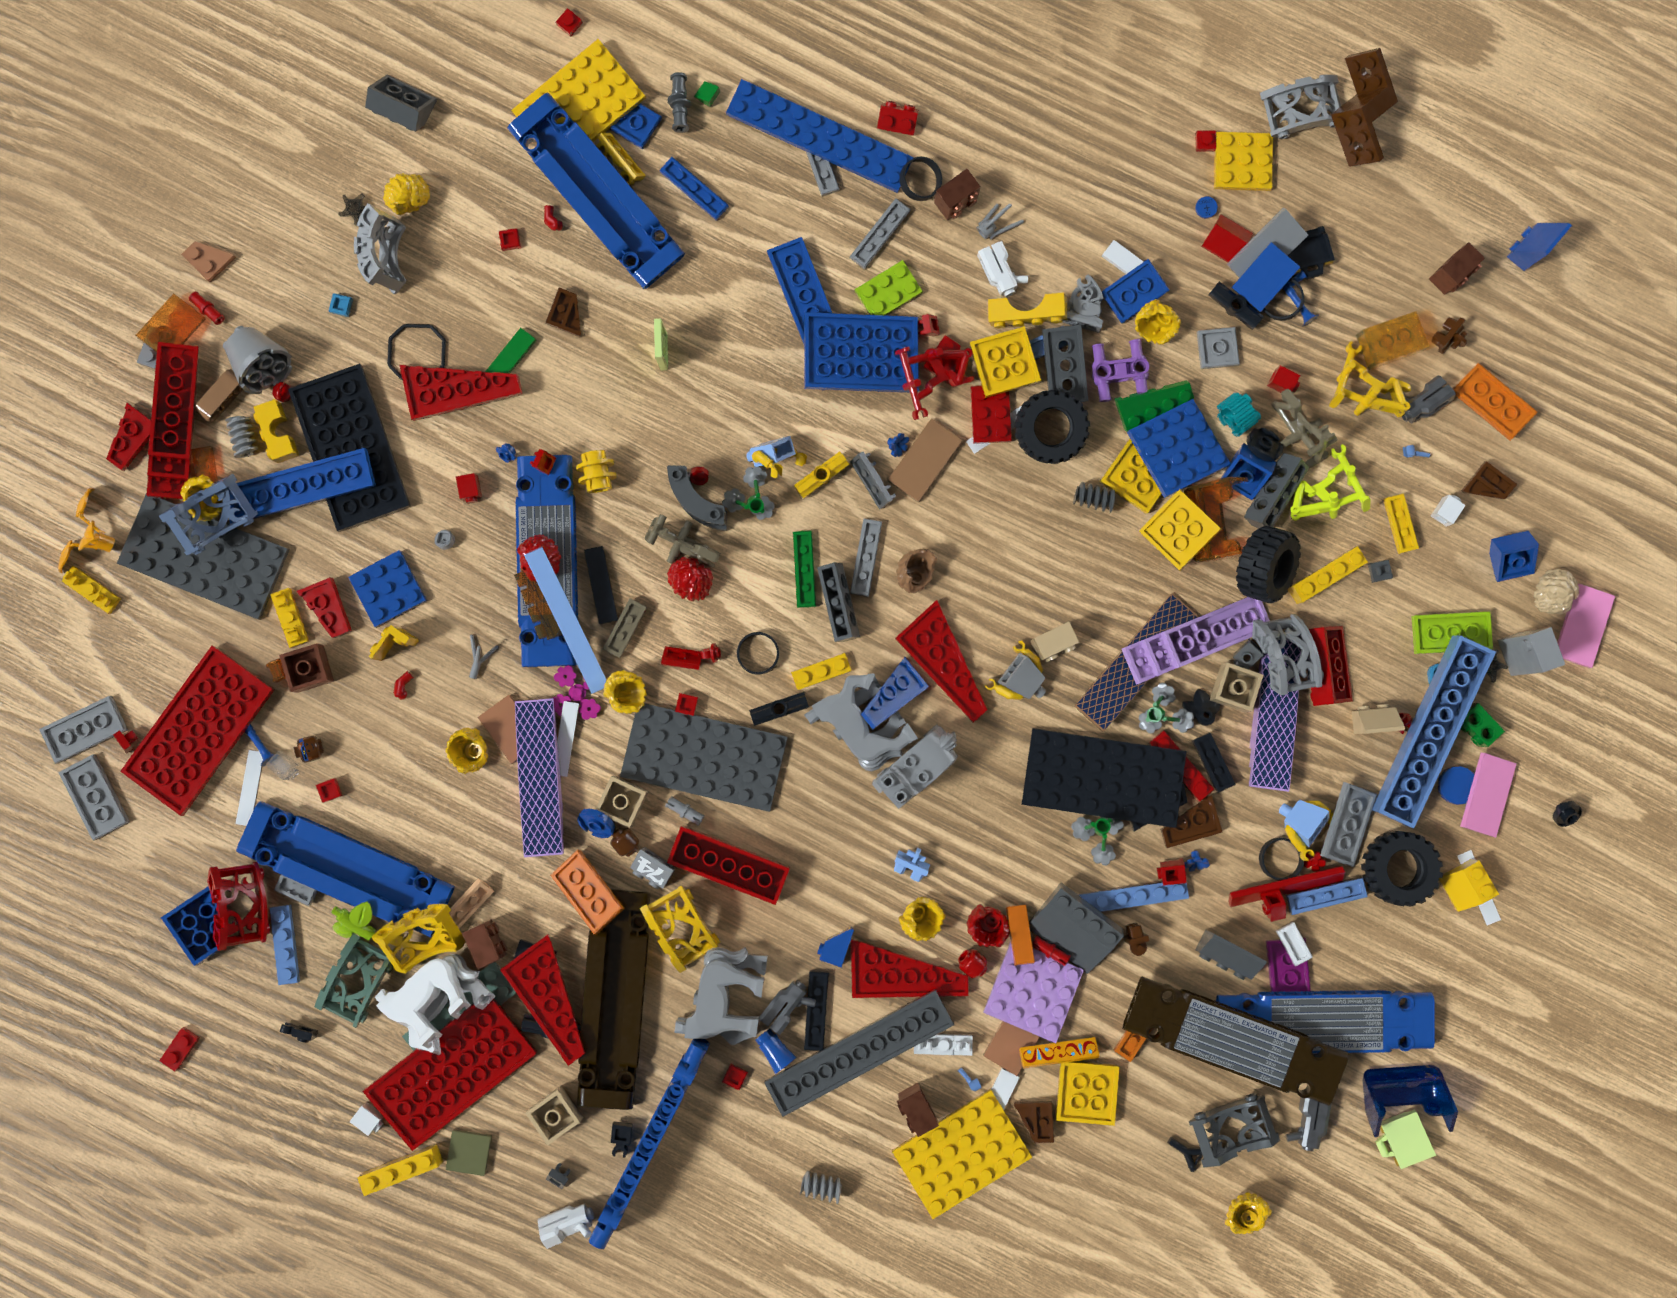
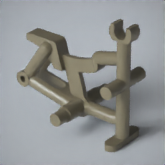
[1271,389,1337,468]
[645,514,721,568]

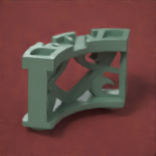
[314,933,393,1028]

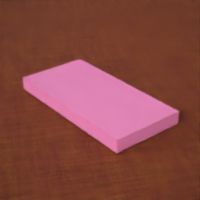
[1557,584,1615,668]
[1460,753,1516,838]

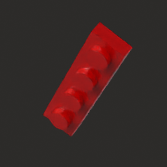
[1148,731,1214,802]

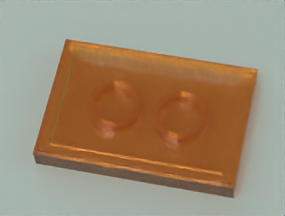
[135,293,206,352]

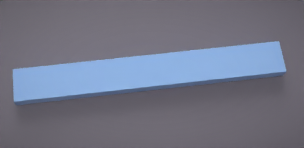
[524,547,607,694]

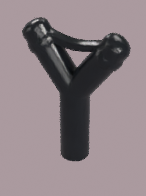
[1167,1137,1203,1172]

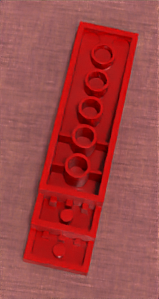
[146,342,199,500]

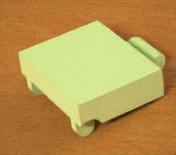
[1375,1109,1436,1169]

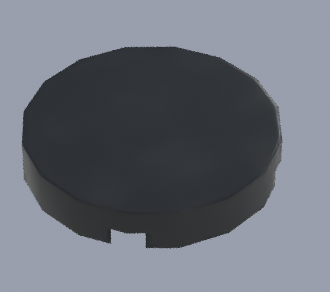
[1246,428,1283,462]

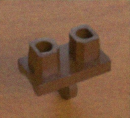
[1432,317,1468,354]
[1123,923,1150,956]

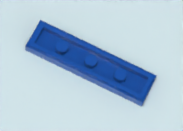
[659,157,729,221]

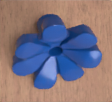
[887,433,909,457]
[1184,851,1210,872]

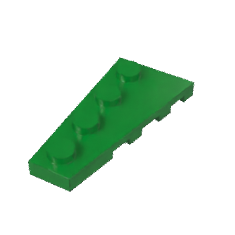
[1114,380,1194,432]

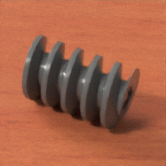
[1073,482,1115,513]

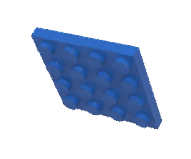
[1127,399,1231,498]

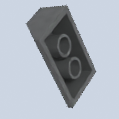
[365,75,437,132]
[1195,929,1267,980]

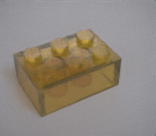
[1356,311,1430,370]

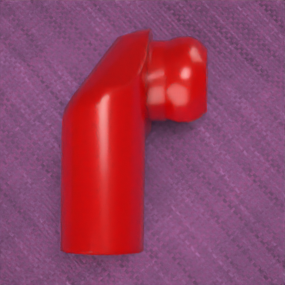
[544,205,563,231]
[393,671,414,700]

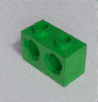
[1461,703,1505,747]

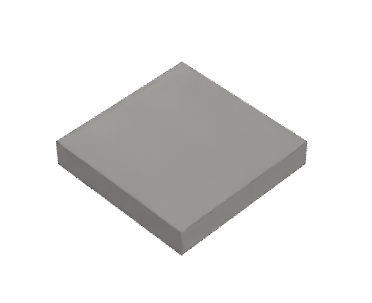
[1196,327,1240,369]

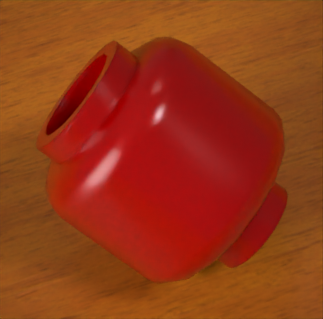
[958,949,987,978]

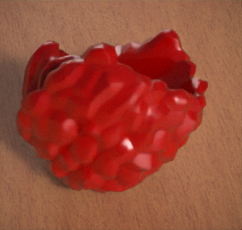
[517,534,561,582]
[667,557,713,602]
[966,904,1010,947]

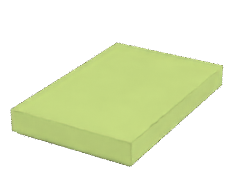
[654,318,668,371]

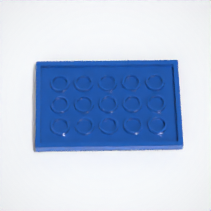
[804,312,919,393]

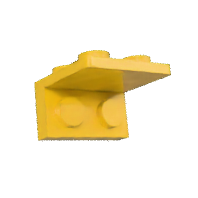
[369,625,419,661]

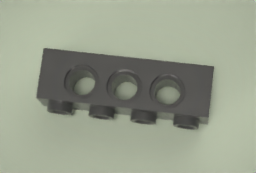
[1244,453,1309,528]
[817,562,860,642]

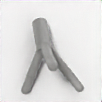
[469,635,498,679]

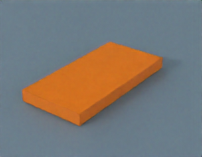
[1453,363,1538,441]
[550,850,625,935]

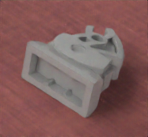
[1062,274,1103,333]

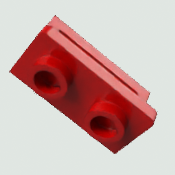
[877,101,919,136]

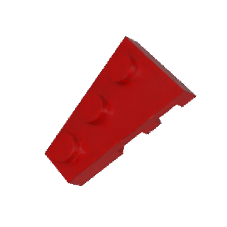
[106,403,151,471]
[296,577,352,638]

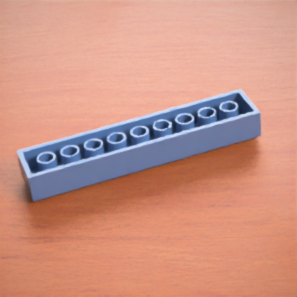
[1372,635,1496,828]

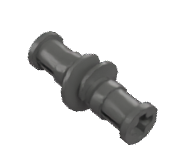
[667,72,692,133]

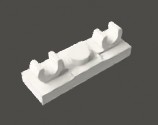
[914,1034,973,1056]

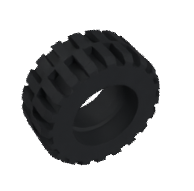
[1014,390,1090,464]
[1236,526,1301,603]
[1361,831,1443,907]

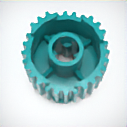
[1217,392,1261,437]

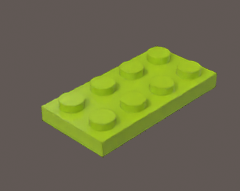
[1411,612,1493,654]

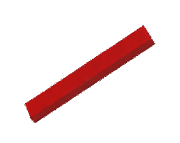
[1228,866,1345,907]

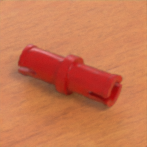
[189,291,225,325]
[1032,936,1071,967]

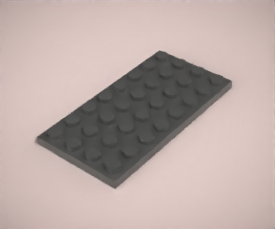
[117,495,290,620]
[620,703,787,812]

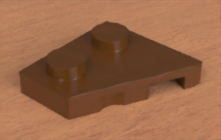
[545,287,581,337]
[1461,461,1517,499]
[1014,1101,1054,1143]

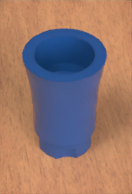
[755,1028,797,1074]

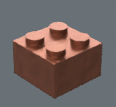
[934,169,981,221]
[1429,242,1485,295]
[279,643,334,693]
[462,919,508,969]
[897,1083,939,1137]

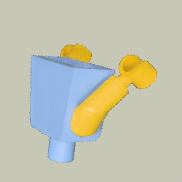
[747,436,807,478]
[1279,800,1334,861]

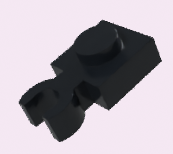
[280,1022,318,1043]
[611,1121,633,1158]

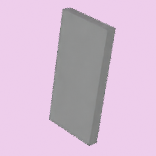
[1227,208,1308,278]
[39,696,128,764]
[58,754,130,841]
[1320,782,1377,867]

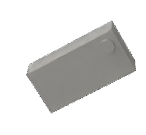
[1497,627,1566,676]

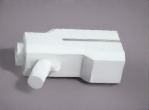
[977,241,1028,297]
[538,1204,594,1249]

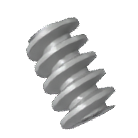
[225,416,258,458]
[800,1171,842,1204]

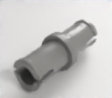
[665,796,705,826]

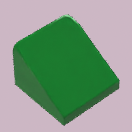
[694,81,720,107]

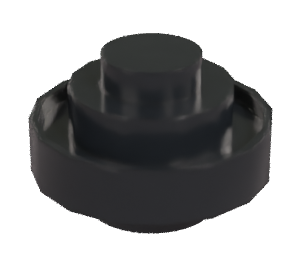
[1553,801,1582,827]

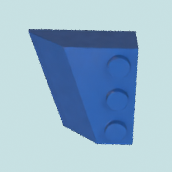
[161,886,219,966]

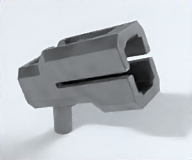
[1402,375,1456,424]
[759,980,816,1035]
[1286,1098,1332,1151]

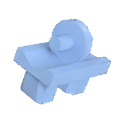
[894,848,930,882]

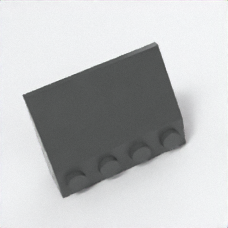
[1029,882,1124,974]

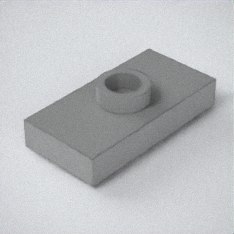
[274,875,317,906]

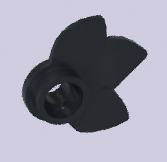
[1182,689,1221,726]

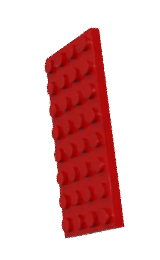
[120,645,275,816]
[363,999,537,1151]

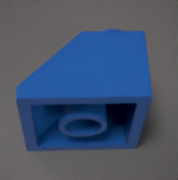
[1220,443,1276,500]
[1489,531,1539,582]

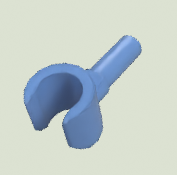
[1403,445,1430,458]
[958,1068,981,1091]

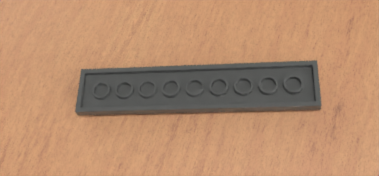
[764,989,954,1117]

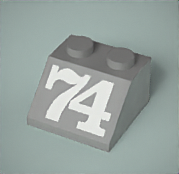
[630,847,677,889]

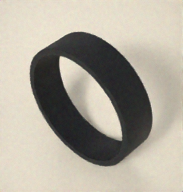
[899,156,942,201]
[1263,278,1304,321]
[737,632,779,675]
[1259,837,1304,880]

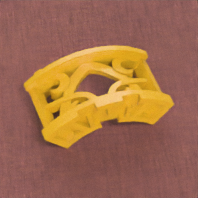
[640,885,720,973]
[372,904,466,973]

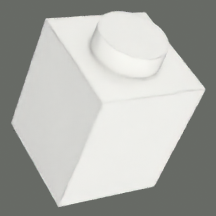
[1431,495,1465,527]
[350,1102,384,1136]

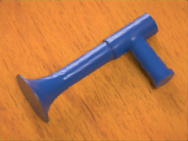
[1282,270,1319,327]
[245,724,279,766]

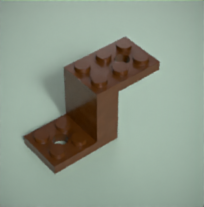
[1331,48,1398,167]

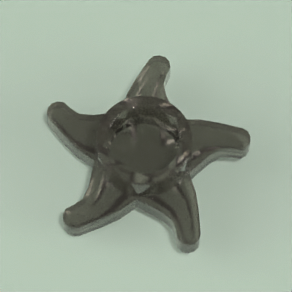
[338,193,365,226]
[1486,650,1508,683]

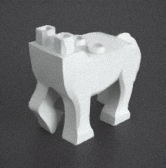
[375,954,495,1055]

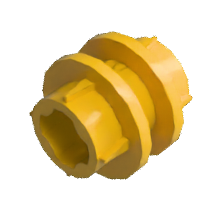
[576,450,617,493]

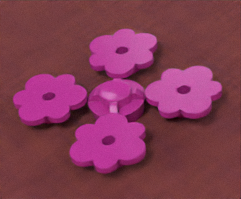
[553,666,601,720]

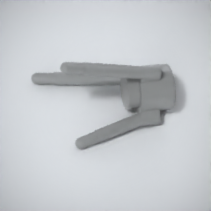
[976,204,1024,240]

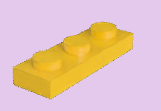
[1383,493,1419,554]
[791,653,851,691]

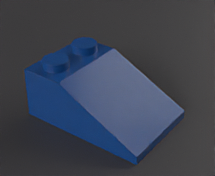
[1507,223,1572,271]

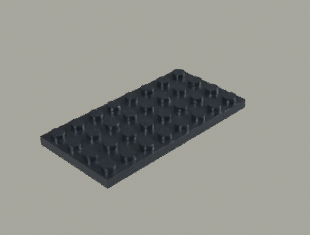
[288,364,411,532]
[1021,728,1187,828]

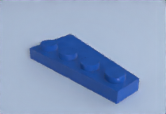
[861,657,929,729]

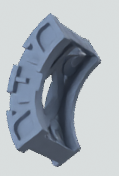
[159,474,258,555]

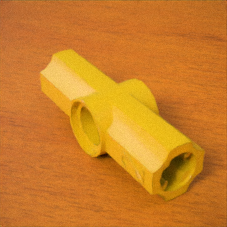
[794,451,849,499]

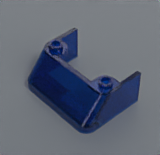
[1362,1065,1458,1137]

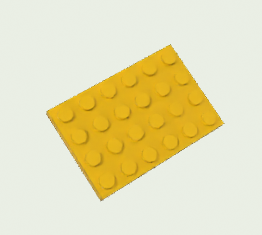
[511,39,646,142]
[892,1089,1032,1219]

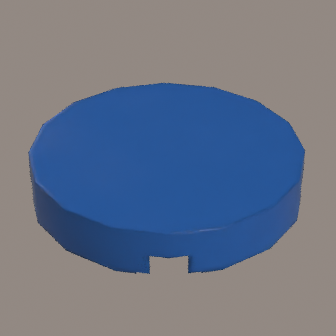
[1438,766,1474,805]
[577,808,615,838]

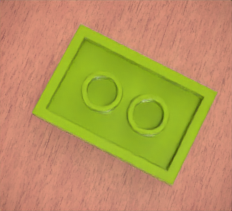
[855,260,923,316]

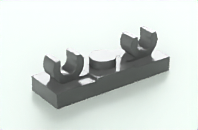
[850,452,896,510]

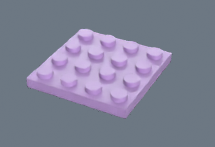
[983,941,1084,1043]

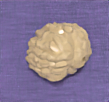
[1534,568,1579,615]

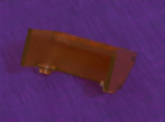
[1184,477,1248,562]

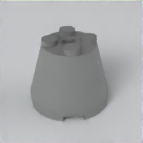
[223,326,292,394]

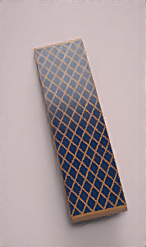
[1074,593,1199,732]

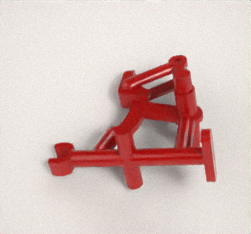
[895,347,974,420]

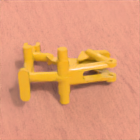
[1329,341,1411,417]

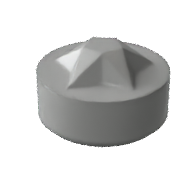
[435,530,455,550]

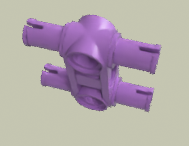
[1092,339,1149,402]

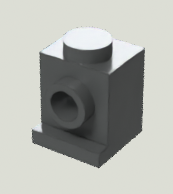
[1233,638,1264,670]

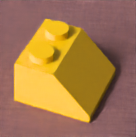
[1439,859,1499,912]

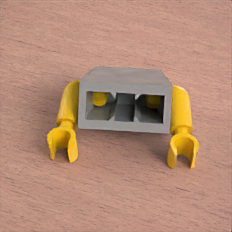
[985,641,1046,700]

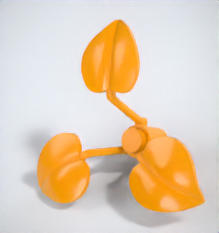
[58,487,115,574]

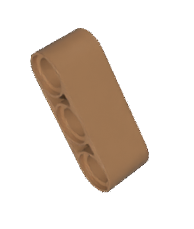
[194,369,243,423]

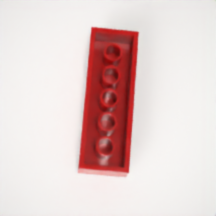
[667,825,790,905]

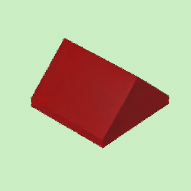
[1201,214,1253,262]

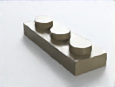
[603,599,647,658]

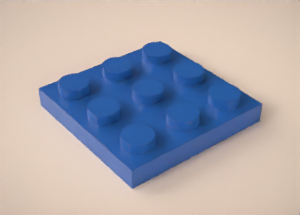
[348,550,427,628]

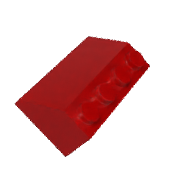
[1308,626,1353,706]

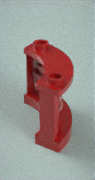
[207,862,270,951]

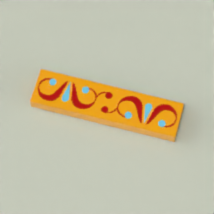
[1019,1037,1100,1069]

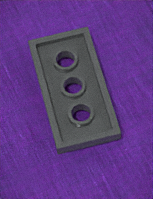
[1042,325,1088,402]

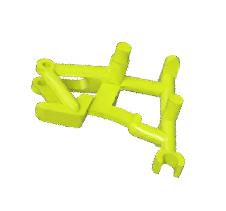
[1291,444,1371,521]

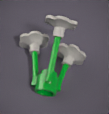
[722,466,775,520]
[1139,682,1194,734]
[1071,817,1124,866]

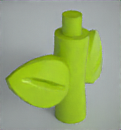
[331,901,376,940]

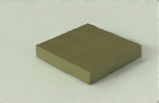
[446,1129,492,1176]

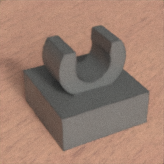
[1368,560,1393,583]
[546,1163,570,1190]

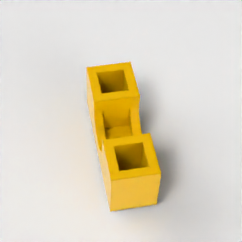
[253,399,300,463]

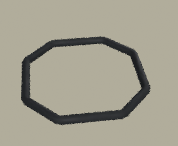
[387,324,446,380]

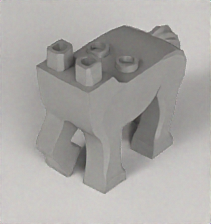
[804,673,918,771]
[872,724,958,809]
[674,947,768,1045]

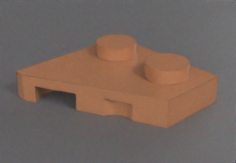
[181,241,236,282]

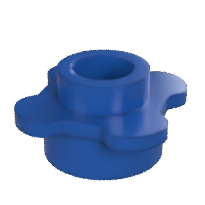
[496,443,516,463]

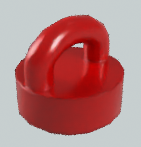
[272,382,291,402]
[690,467,709,485]

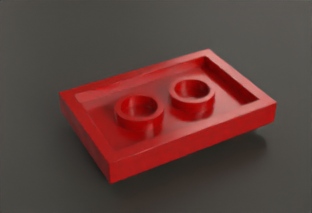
[970,386,1012,444]

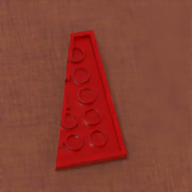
[400,365,522,421]
[895,600,987,723]
[500,934,585,1066]
[851,939,969,998]

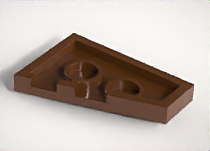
[1160,795,1223,848]

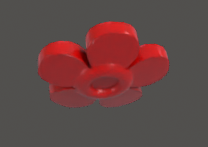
[1304,851,1326,872]

